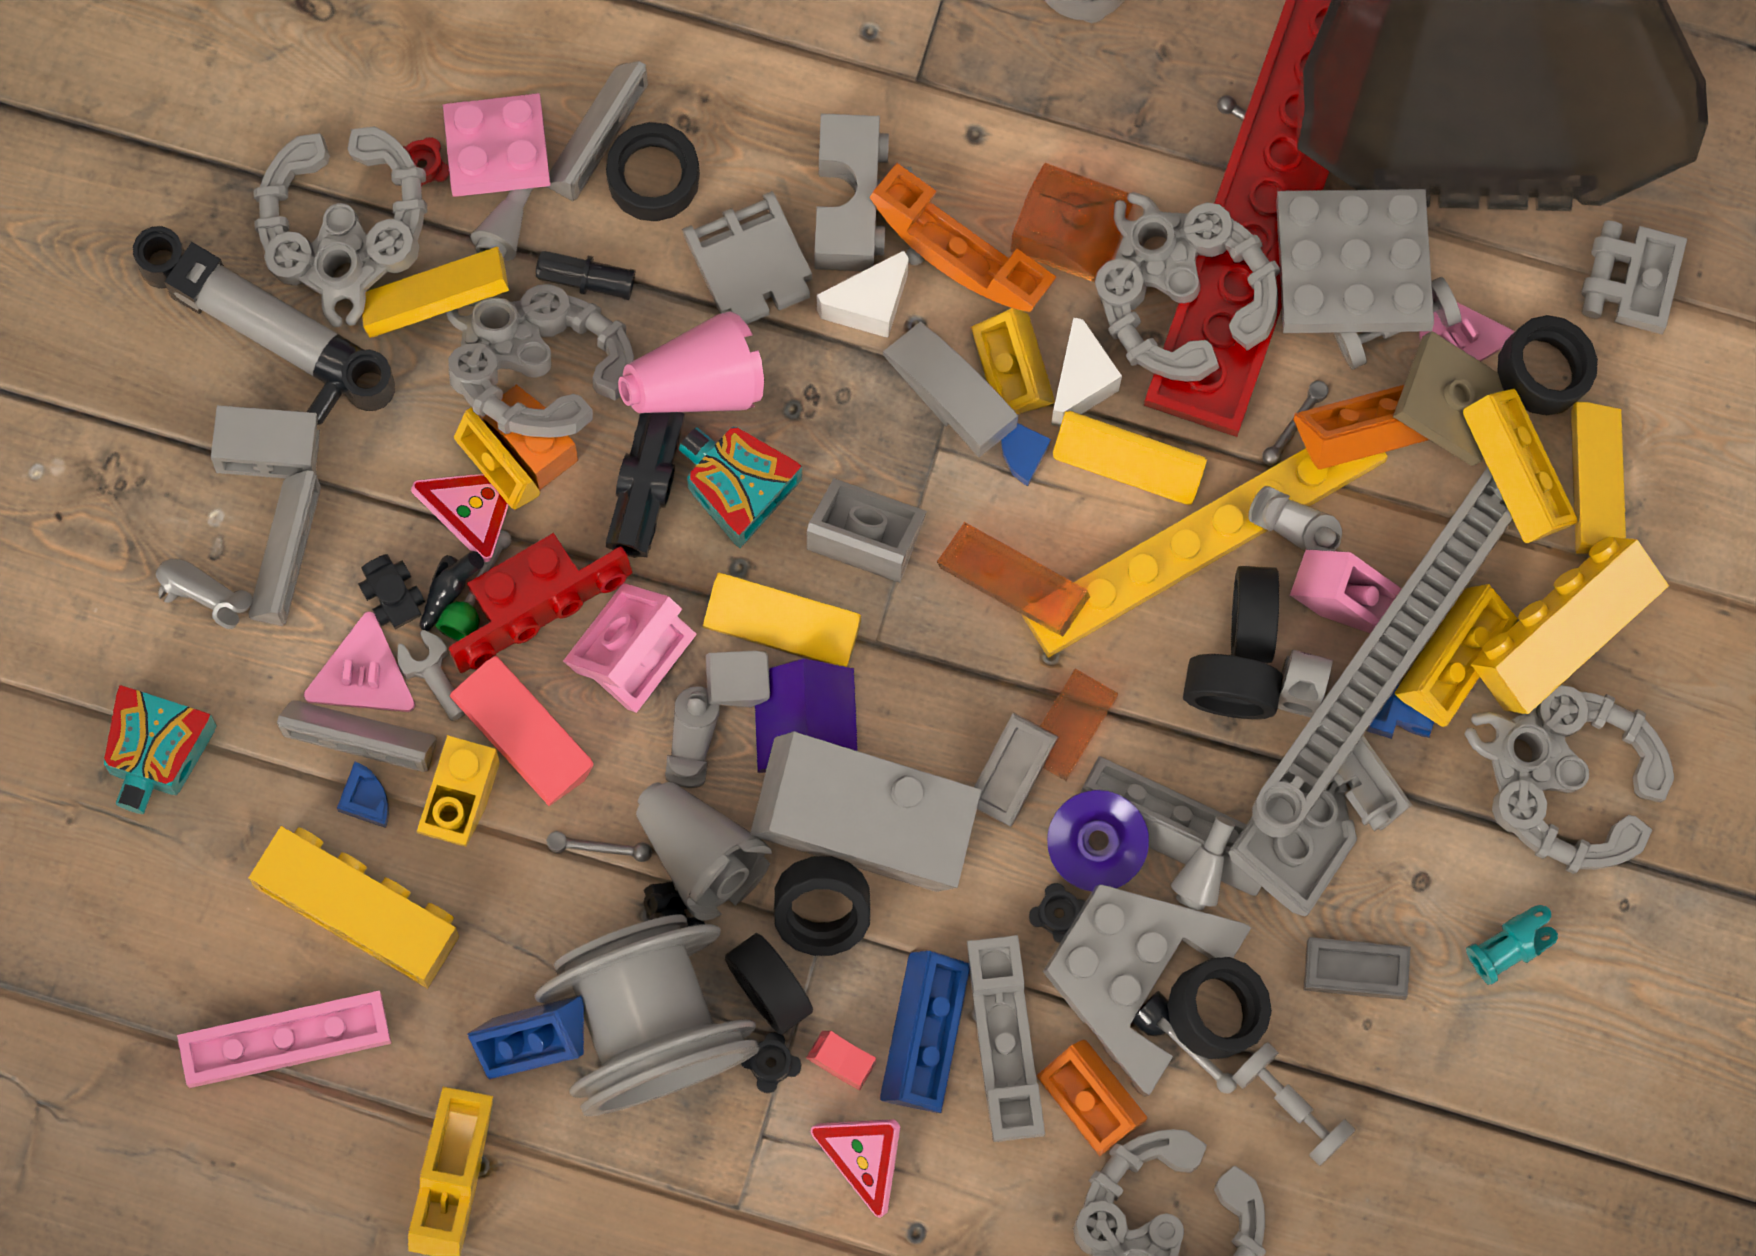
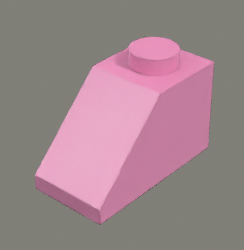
[1290,550,1402,634]

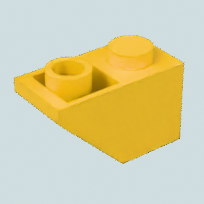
[417,735,500,847]

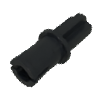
[536,251,636,300]

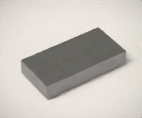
[974,713,1059,827]
[1304,937,1411,1000]

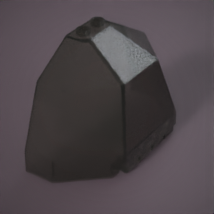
[1297,0,1708,212]

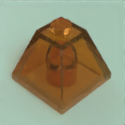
[1010,163,1133,283]

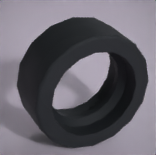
[606,122,700,222]
[1497,315,1598,416]
[1231,566,1279,663]
[1183,654,1283,719]
[774,856,870,956]
[725,933,813,1035]
[1167,957,1272,1059]

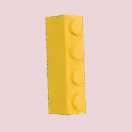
[1471,537,1669,714]
[248,826,459,989]

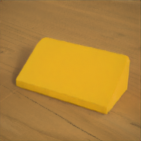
[971,308,1055,414]
[454,407,541,511]

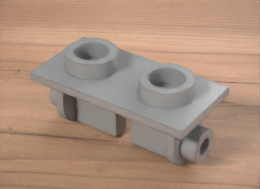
[1334,736,1412,831]

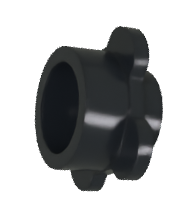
[1029,883,1086,943]
[741,1032,802,1093]

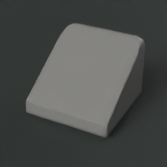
[706,651,770,708]

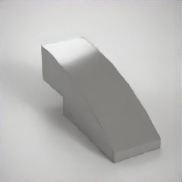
[883,322,1018,458]

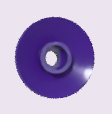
[1047,790,1149,892]

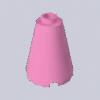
[618,311,764,413]

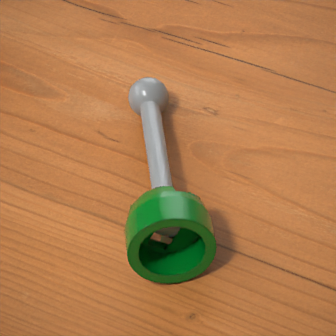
[436,530,511,641]

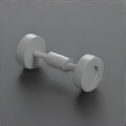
[1334,277,1462,370]
[1232,1042,1356,1166]

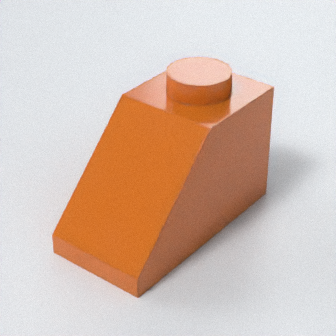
[478,384,578,490]

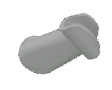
[1248,486,1342,552]
[156,559,253,629]
[665,687,719,788]

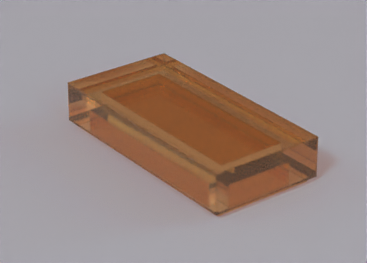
[1040,668,1118,781]

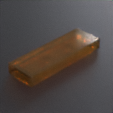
[937,522,1090,637]

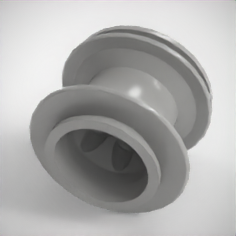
[534,915,759,1117]

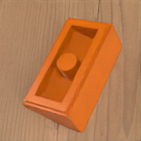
[1036,1039,1147,1156]

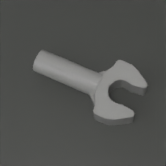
[397,630,465,721]

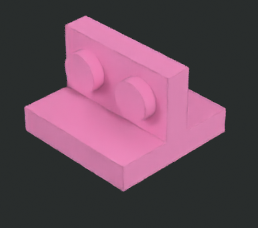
[563,583,697,713]

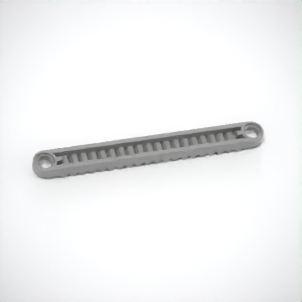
[1252,467,1513,838]

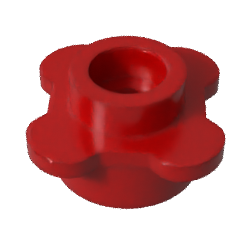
[403,137,450,188]

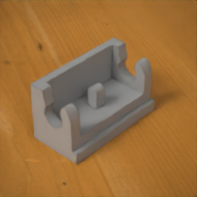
[211,405,320,478]

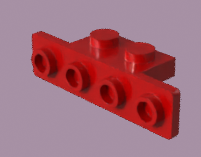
[448,532,633,673]

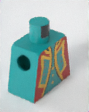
[678,426,802,548]
[104,685,217,814]

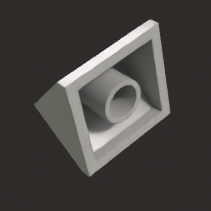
[807,478,927,583]

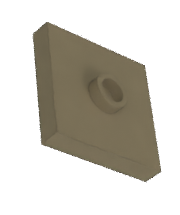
[1393,331,1504,466]

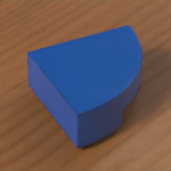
[1001,423,1051,486]
[337,762,389,828]

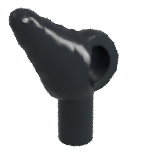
[420,551,484,631]

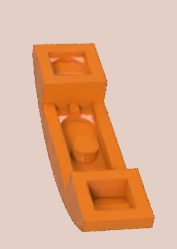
[870,163,1057,312]

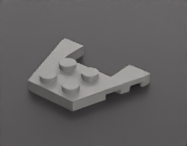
[1043,884,1251,1096]

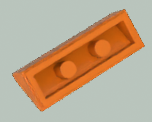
[1293,384,1429,469]

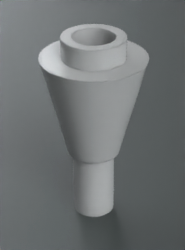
[471,188,533,261]
[1170,816,1235,910]

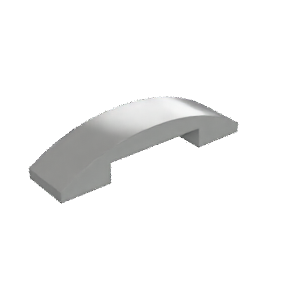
[967,935,1045,1142]

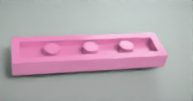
[177,991,391,1088]

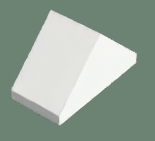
[817,251,909,338]
[1051,318,1122,427]

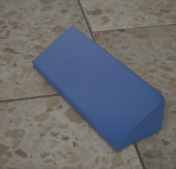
[880,950,970,1113]
[467,995,584,1079]

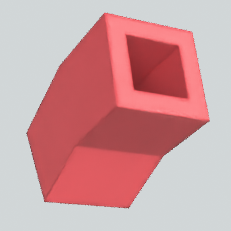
[806,1031,876,1091]

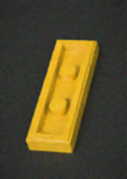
[362,246,509,338]

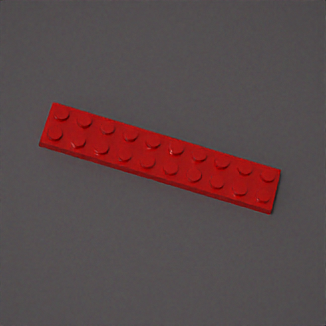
[1143,0,1389,437]

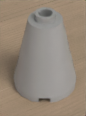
[636,782,772,921]

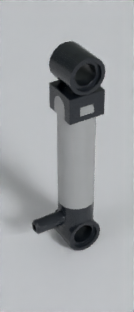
[133,226,395,425]

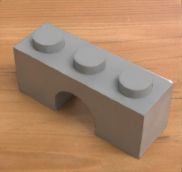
[815,114,889,271]

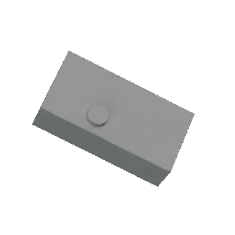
[750,732,981,892]

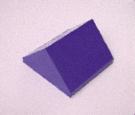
[755,658,858,773]

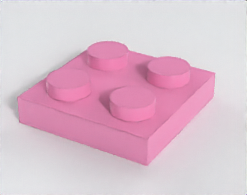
[443,93,551,197]

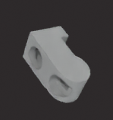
[1278,650,1333,718]

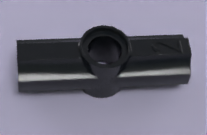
[606,412,685,558]

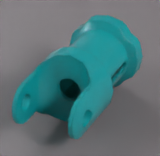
[1466,905,1558,985]

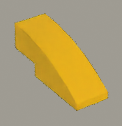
[408,1087,493,1256]

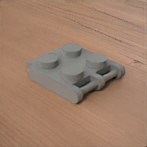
[682,191,812,324]

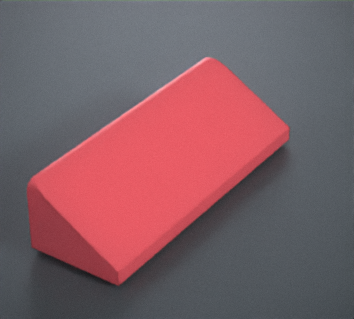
[449,656,594,806]

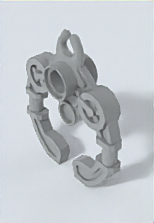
[254,126,427,327]
[1095,192,1281,381]
[446,284,634,438]
[1464,685,1674,874]
[1073,1129,1266,1256]

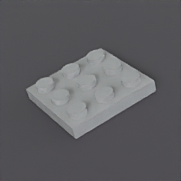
[1276,189,1434,333]

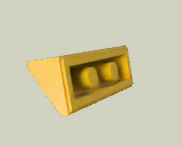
[1463,388,1578,543]
[1571,402,1626,554]
[1053,411,1207,505]
[703,573,861,667]
[1394,584,1518,727]

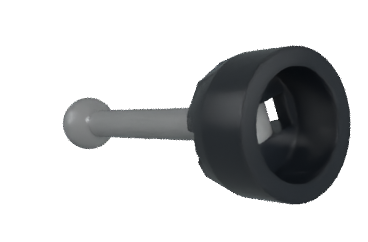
[1132,991,1237,1094]

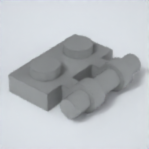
[1581,221,1687,334]

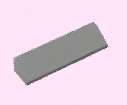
[1080,756,1261,896]

